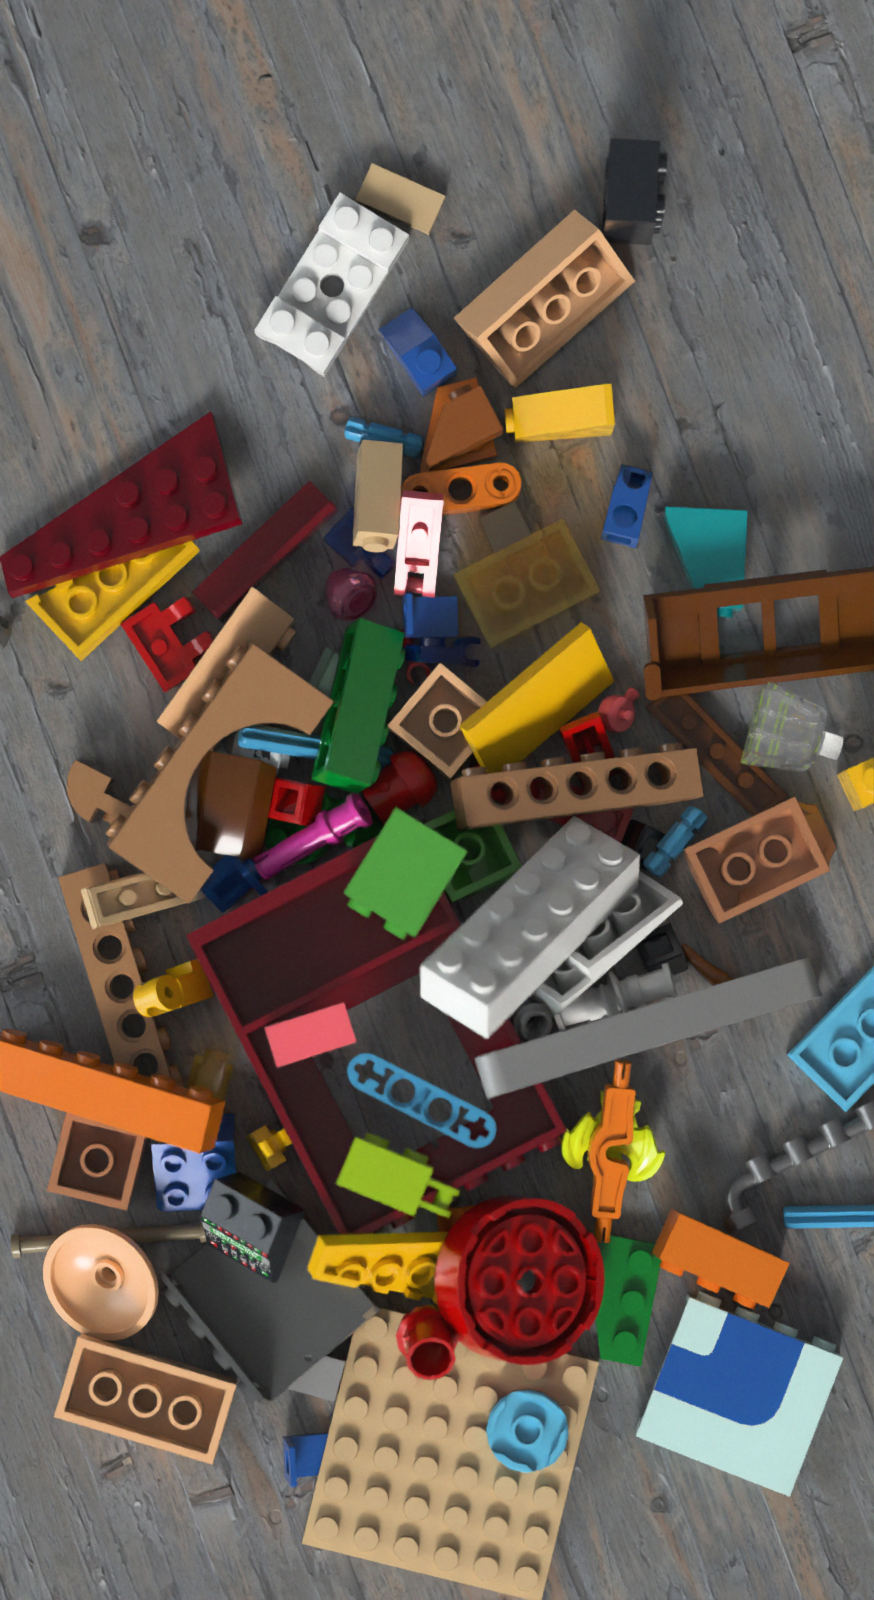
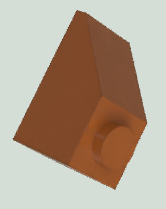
[426,385,503,471]

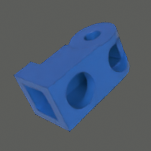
[600,464,653,548]

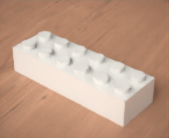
[421,816,640,1038]

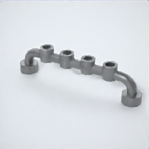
[722,1100,874,1234]

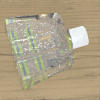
[740,682,843,772]

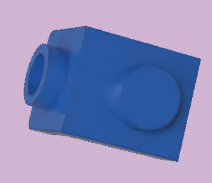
[200,855,268,913]

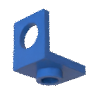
[402,593,458,638]
[282,1432,329,1487]

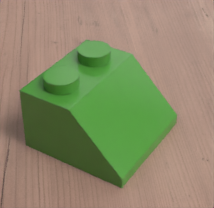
[424,810,522,904]

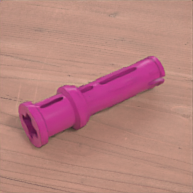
[253,793,373,880]

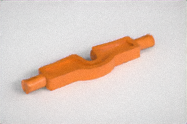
[588,1059,635,1243]

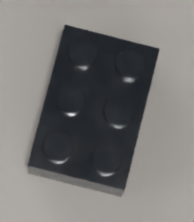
[602,138,667,245]

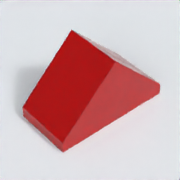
[558,711,618,788]

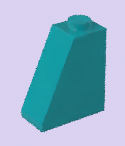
[663,506,747,618]

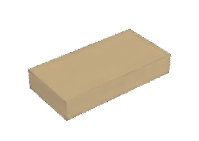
[355,163,446,235]

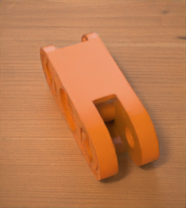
[400,463,521,516]

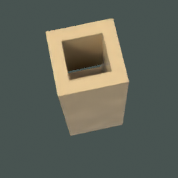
[352,440,403,552]

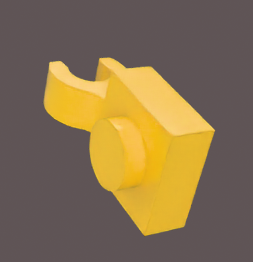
[245,1125,292,1171]

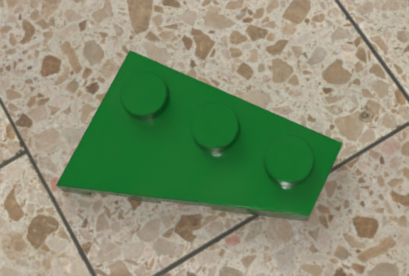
[587,1230,661,1367]

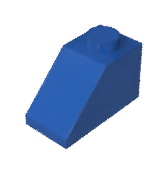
[378,307,457,397]

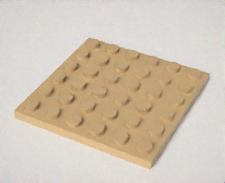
[302,1307,599,1600]

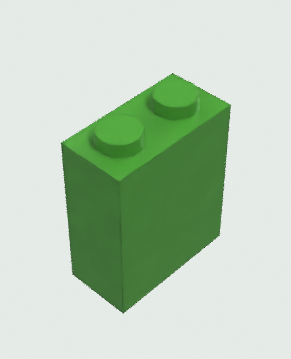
[344,808,467,940]

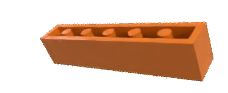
[0,1029,226,1154]

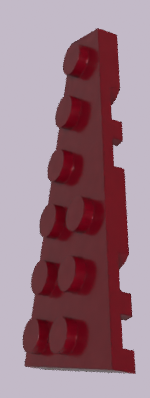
[0,411,243,599]

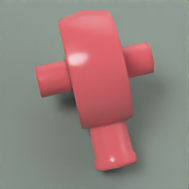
[598,687,639,733]

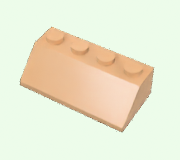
[454,209,635,389]
[157,587,297,751]

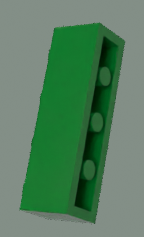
[311,618,406,794]

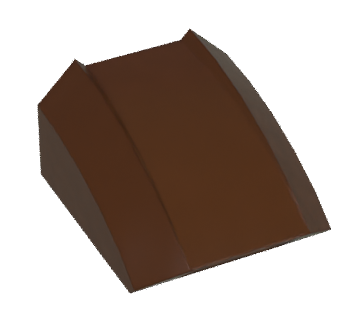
[185,751,277,860]

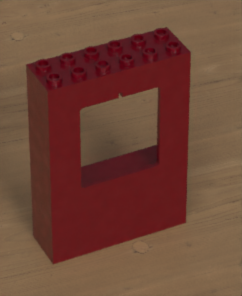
[186,836,567,1235]

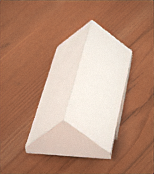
[529,871,683,1017]

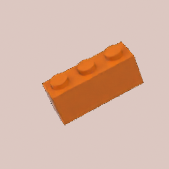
[651,1208,790,1310]

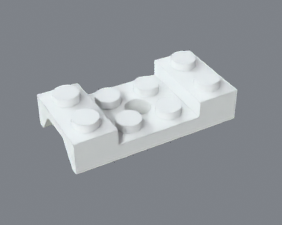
[254,193,409,377]

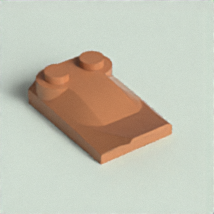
[683,797,837,924]

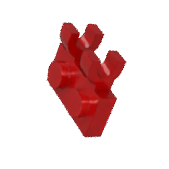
[120,596,215,693]

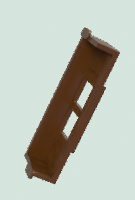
[643,567,874,700]

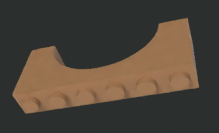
[105,642,334,904]

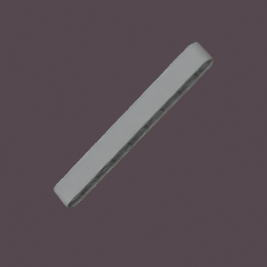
[475,957,822,1099]

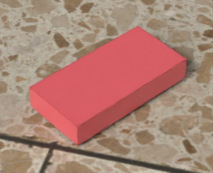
[265,1003,357,1067]

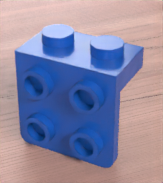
[151,1113,236,1212]

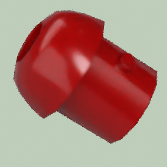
[362,751,437,824]
[395,1305,458,1380]

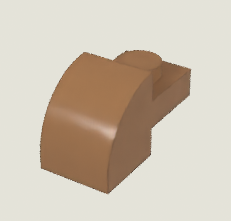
[67,760,131,824]

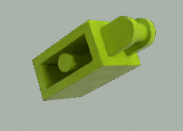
[336,1132,460,1218]

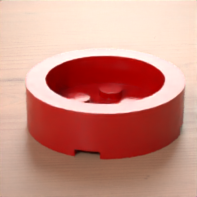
[435,1195,605,1365]

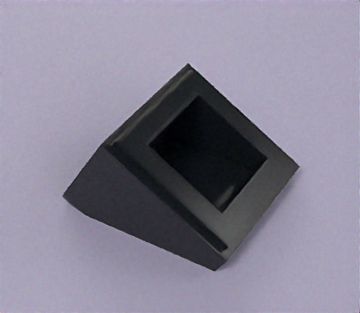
[621,819,666,872]
[636,923,688,976]

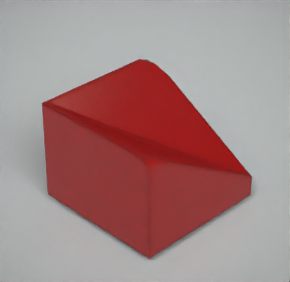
[268,777,325,826]

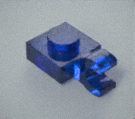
[323,508,394,580]
[405,636,481,667]

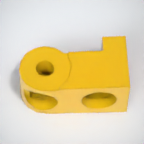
[133,959,214,1017]

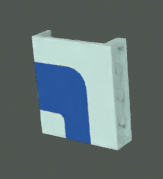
[634,1291,843,1497]

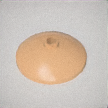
[43,1224,159,1341]

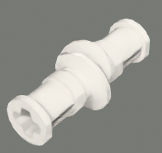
[554,963,678,1032]

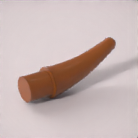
[681,944,734,986]

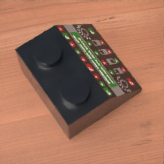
[201,1172,306,1283]

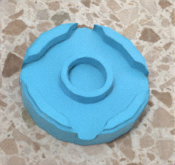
[486,1389,569,1473]

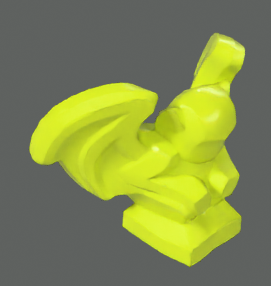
[561,1090,665,1182]

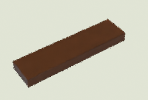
[646,694,789,817]

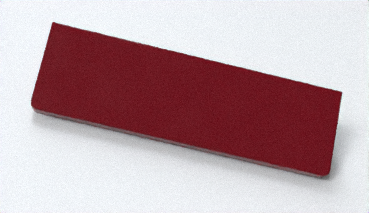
[192,481,338,622]

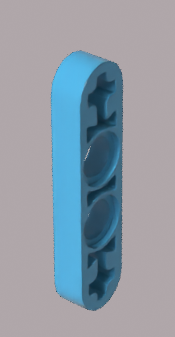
[347,1053,496,1148]

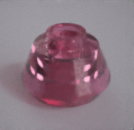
[324,568,377,621]

